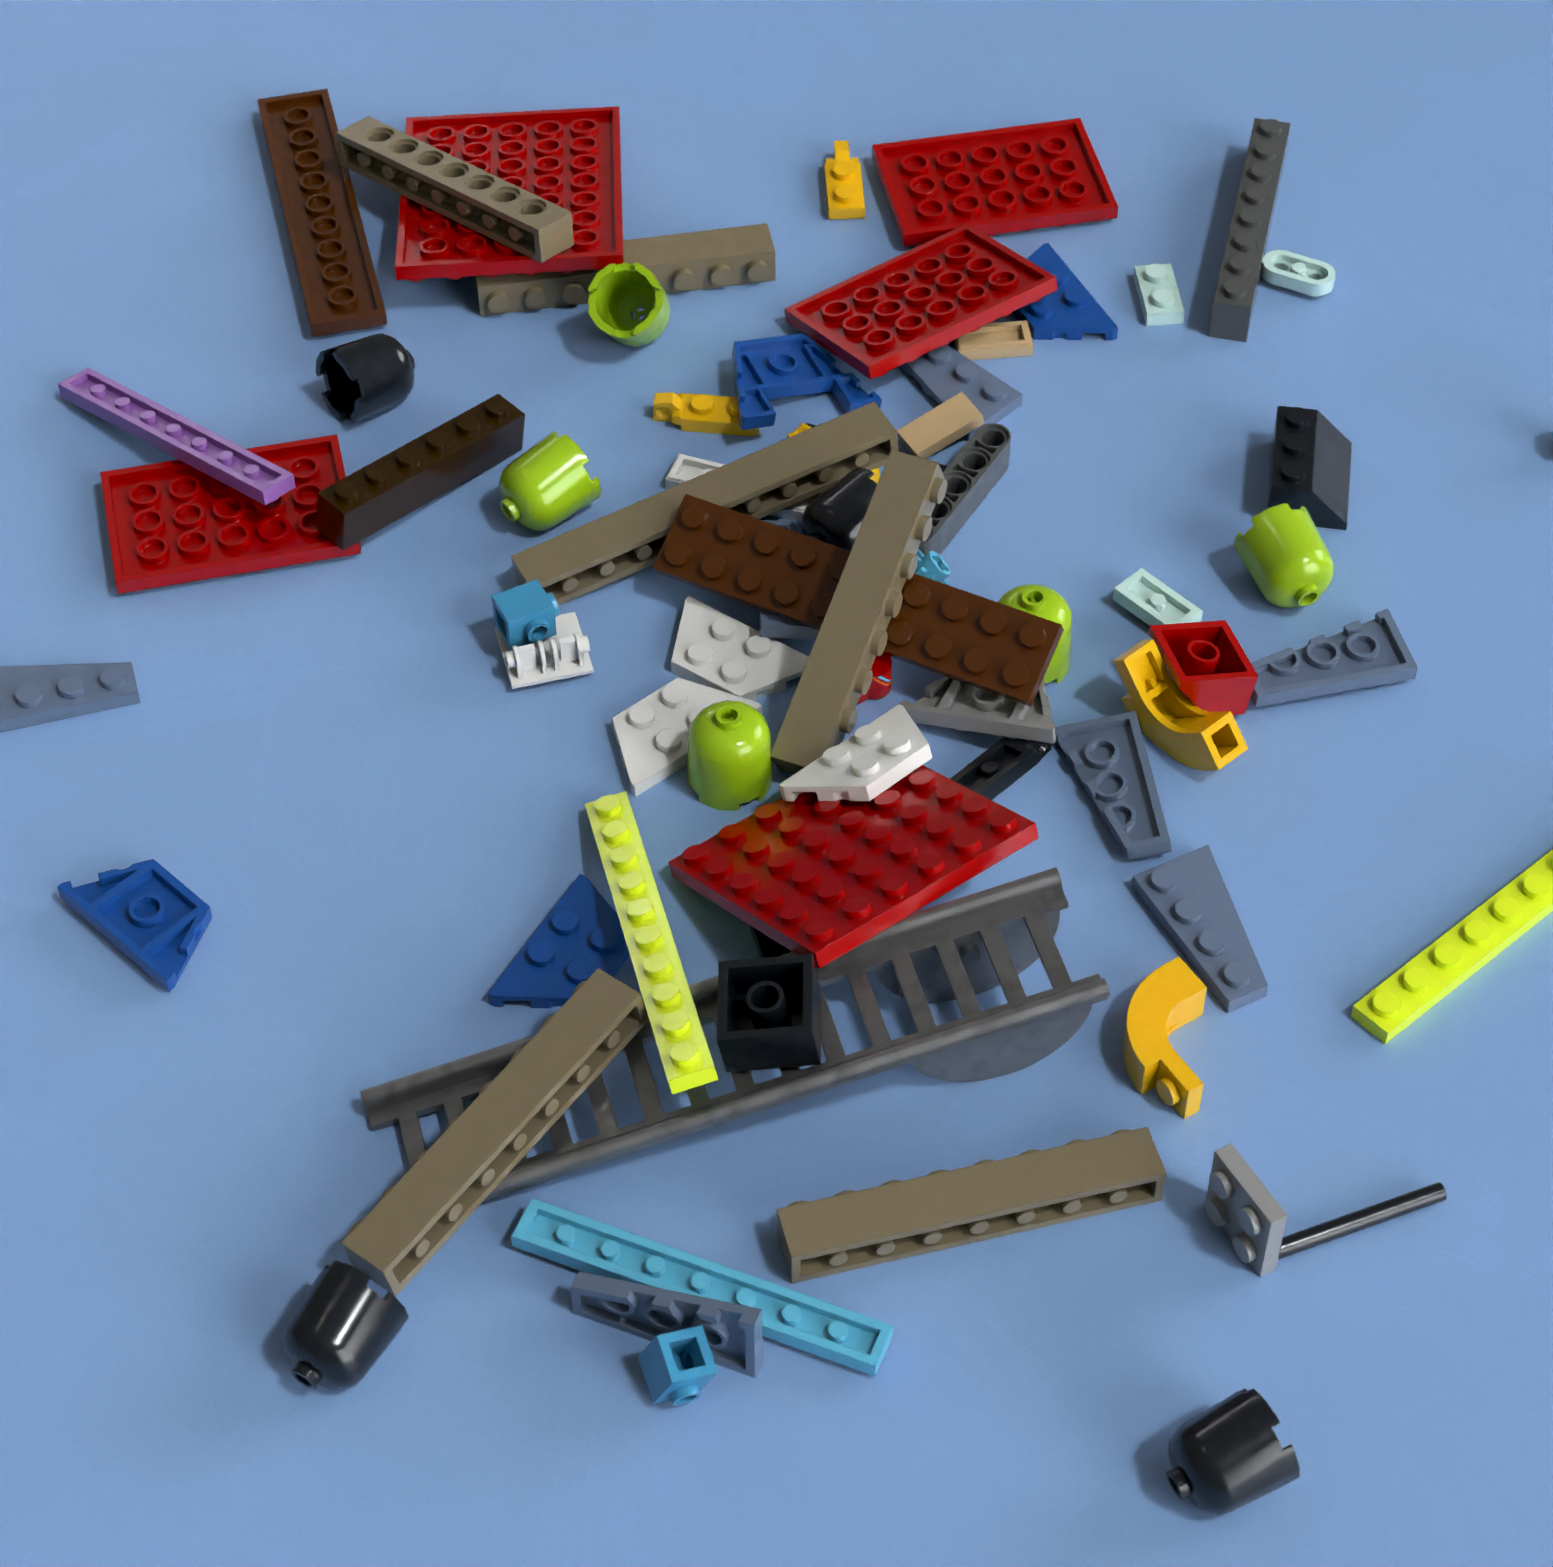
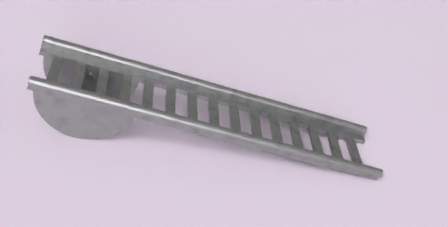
[360,867,1110,1201]

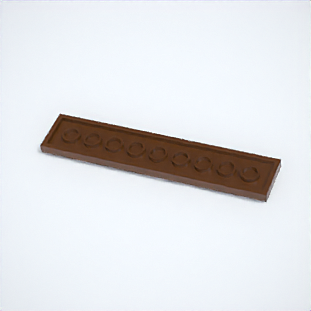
[257,89,387,337]
[653,494,1064,707]

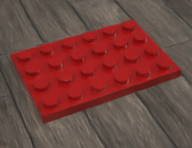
[872,118,1118,246]
[784,223,1057,380]
[100,434,361,594]

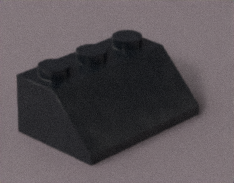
[1267,406,1352,530]

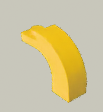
[1113,639,1248,771]
[1123,957,1207,1119]

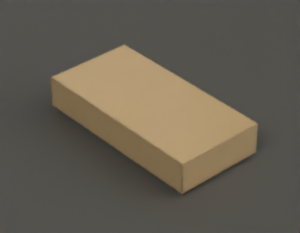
[953,320,1033,360]
[897,392,984,459]

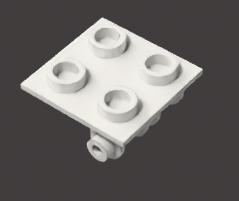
[494,612,594,689]

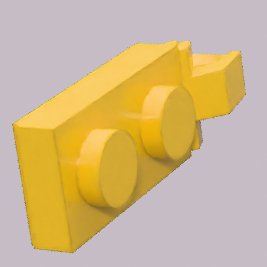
[824,140,865,220]
[653,392,759,437]

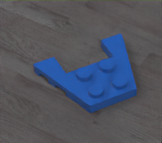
[732,333,882,430]

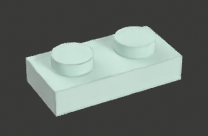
[1133,263,1185,326]
[1113,568,1203,626]

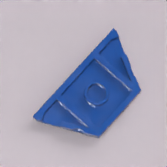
[1012,243,1118,340]
[57,859,212,992]
[488,874,630,1009]

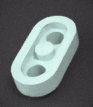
[1261,250,1336,297]

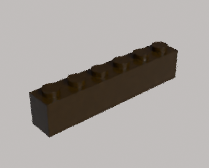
[316,394,525,550]

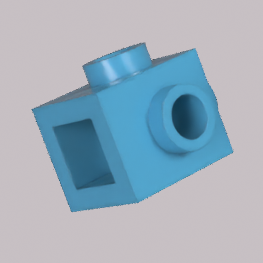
[491,579,560,651]
[638,1325,718,1406]

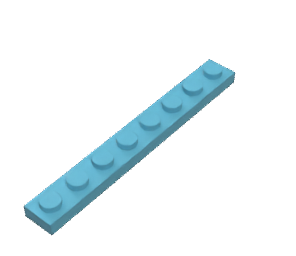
[511,1198,894,1376]

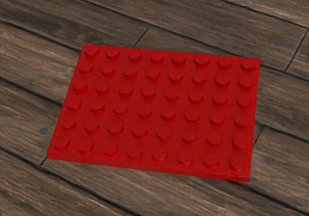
[395,106,624,282]

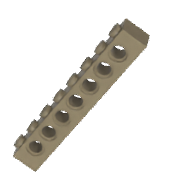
[336,116,574,263]

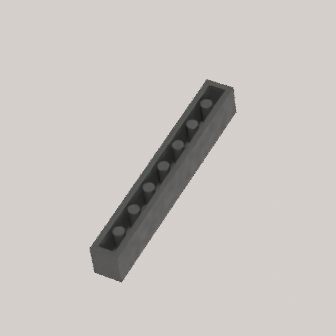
[1209,118,1291,342]

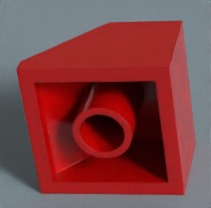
[1148,620,1258,715]

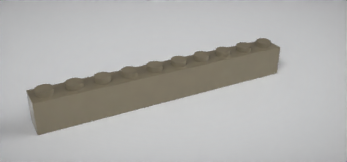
[511,401,899,605]

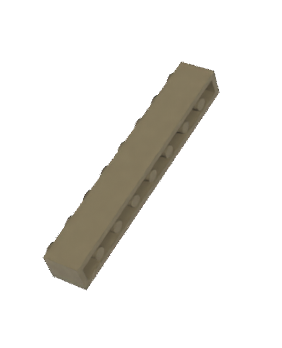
[474,223,775,316]
[771,449,947,774]
[341,968,649,1297]
[776,1127,1167,1284]

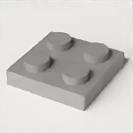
[1205,1143,1288,1277]

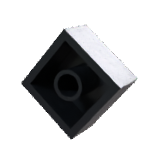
[717,953,821,1072]

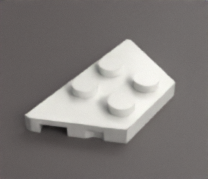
[671,596,809,701]
[612,677,762,797]
[778,704,932,801]

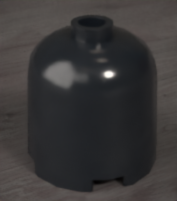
[316,333,415,423]
[801,467,877,551]
[281,1260,409,1390]
[1166,1388,1300,1516]

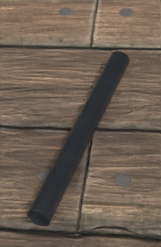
[1278,1182,1447,1260]

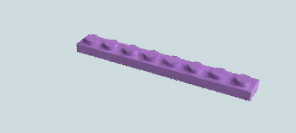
[58,367,295,505]

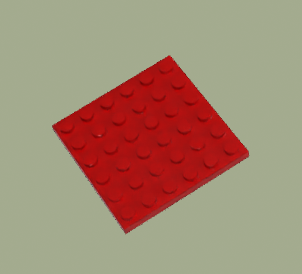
[668,765,1039,969]

